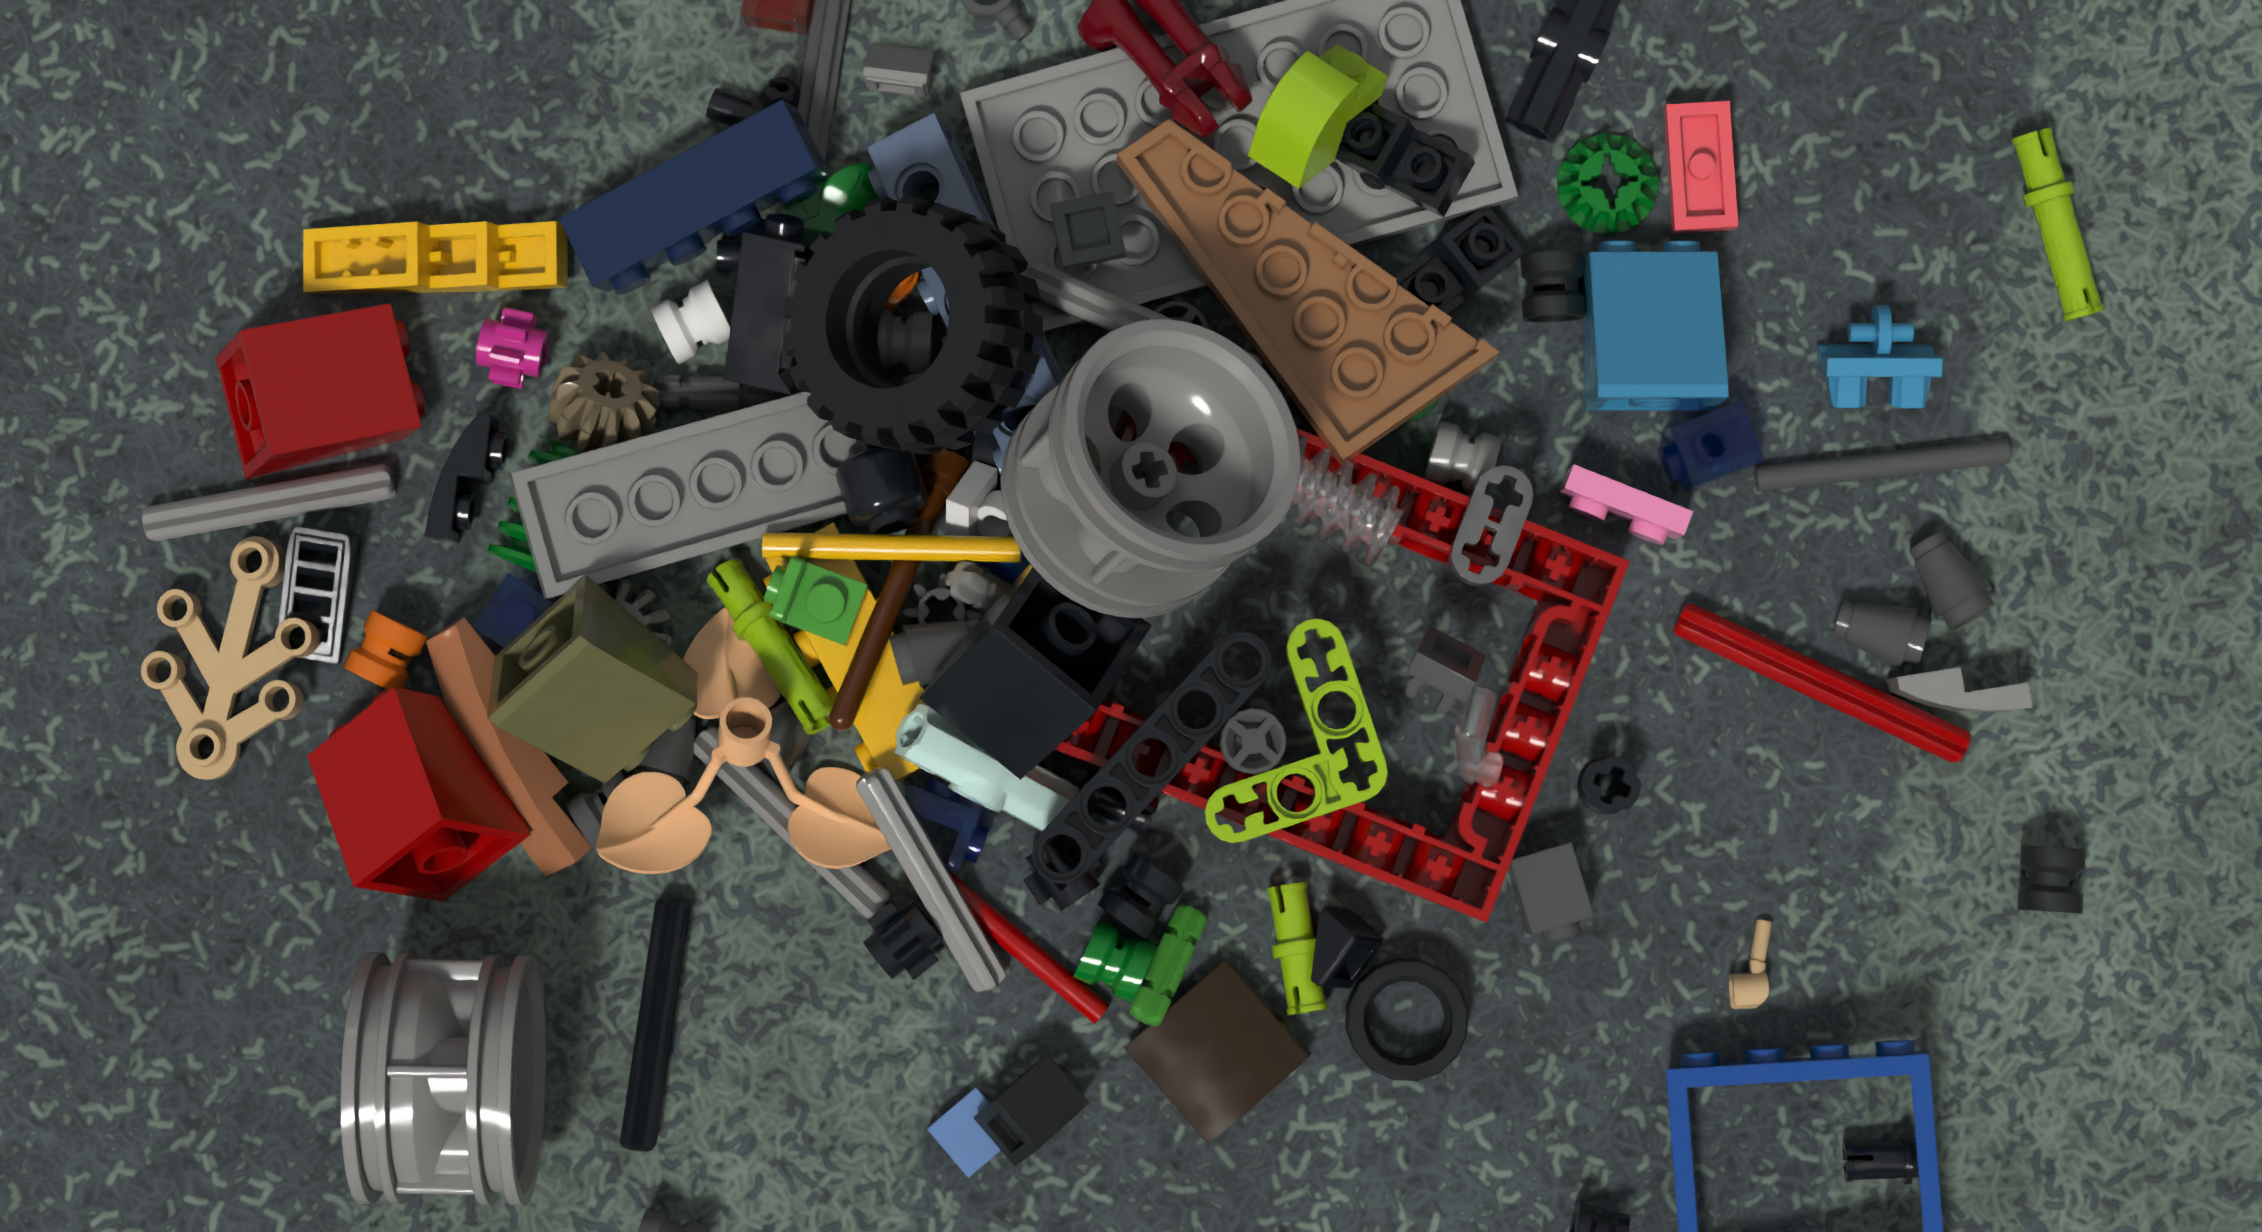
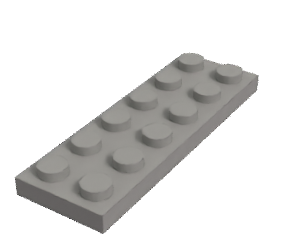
[509,392,861,599]

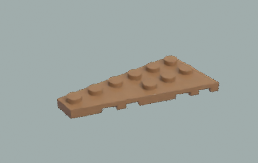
[1116,119,1500,466]

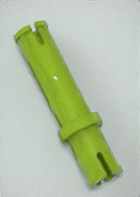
[2011,127,2105,322]
[707,558,834,735]

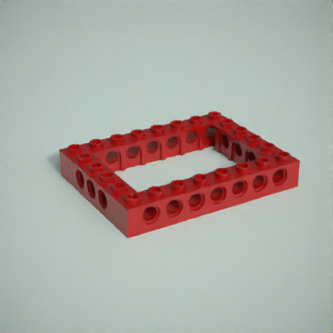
[1054,416,1630,922]

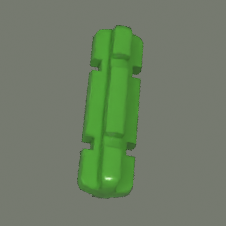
[1129,904,1207,1026]

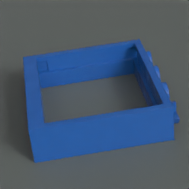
[1666,1040,1944,1232]

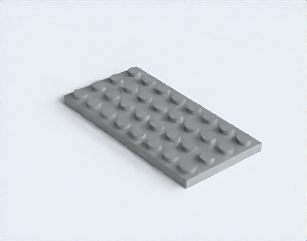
[960,0,1518,334]

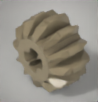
[548,351,659,454]

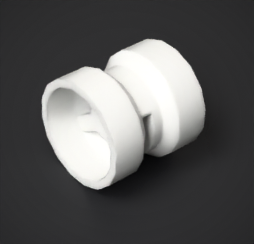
[650,280,731,364]

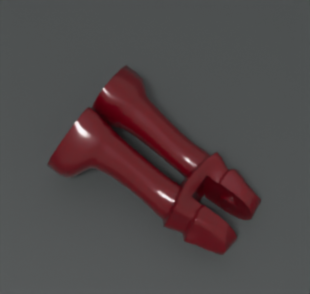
[1078,0,1252,138]

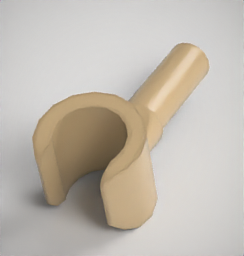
[1729,920,1772,1009]

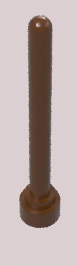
[829,448,971,731]

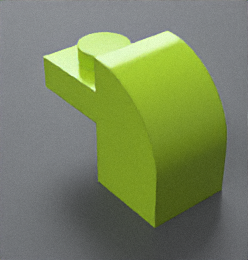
[1248,44,1388,189]

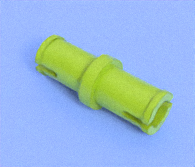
[1266,882,1328,1016]

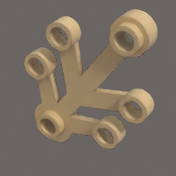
[141,536,319,780]

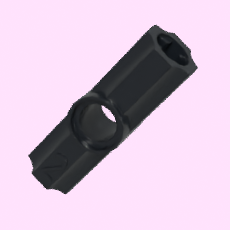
[1505,0,1621,143]

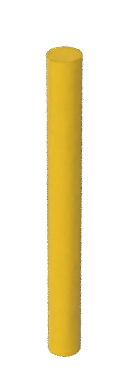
[762,532,1022,562]

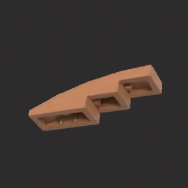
[426,617,592,877]

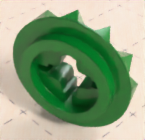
[1557,132,1659,235]

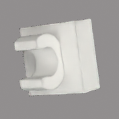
[945,461,1012,536]

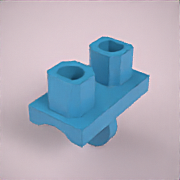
[1817,305,1943,408]

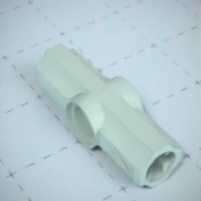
[895,703,1080,837]

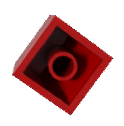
[215,303,425,480]
[307,687,531,901]

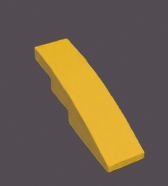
[303,221,568,294]

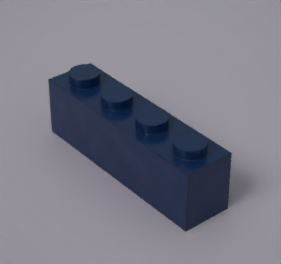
[559,99,830,295]

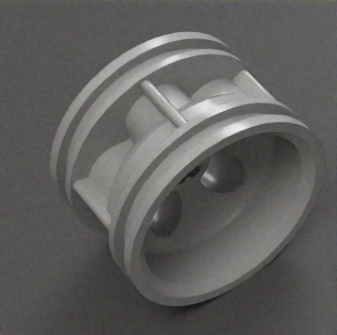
[1001,319,1301,618]
[341,952,547,1206]

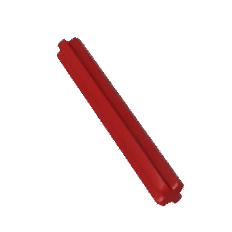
[1673,603,1971,763]

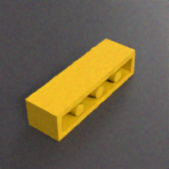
[763,523,928,782]

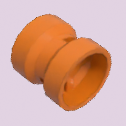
[342,609,429,689]

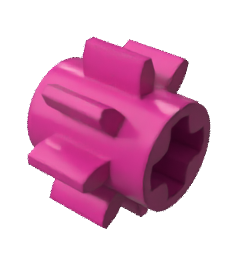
[476,307,550,389]

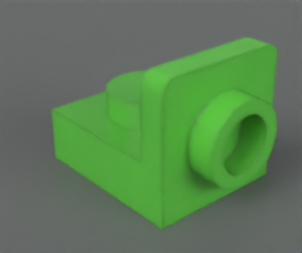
[764,555,869,647]

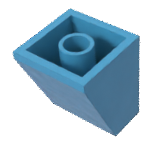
[1583,241,1729,411]

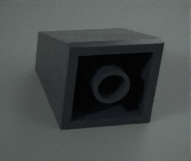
[919,564,1152,780]

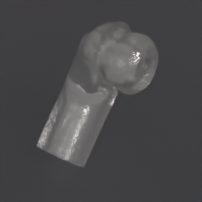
[1454,687,1504,787]

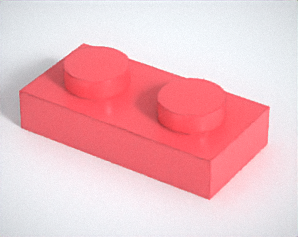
[1663,101,1738,234]

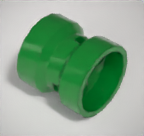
[1073,919,1158,1004]

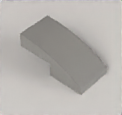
[1886,667,2033,713]

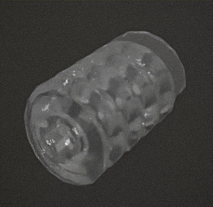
[1290,435,1407,567]

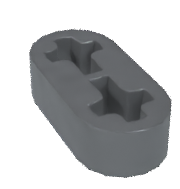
[1449,465,1533,586]

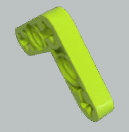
[1204,619,1388,843]

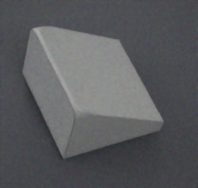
[863,43,934,97]

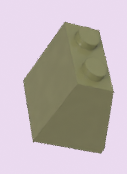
[487,575,698,784]

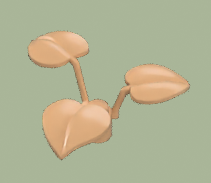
[596,608,891,874]

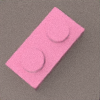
[1558,464,1694,545]

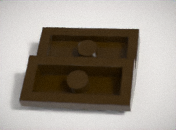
[1124,956,1312,1145]

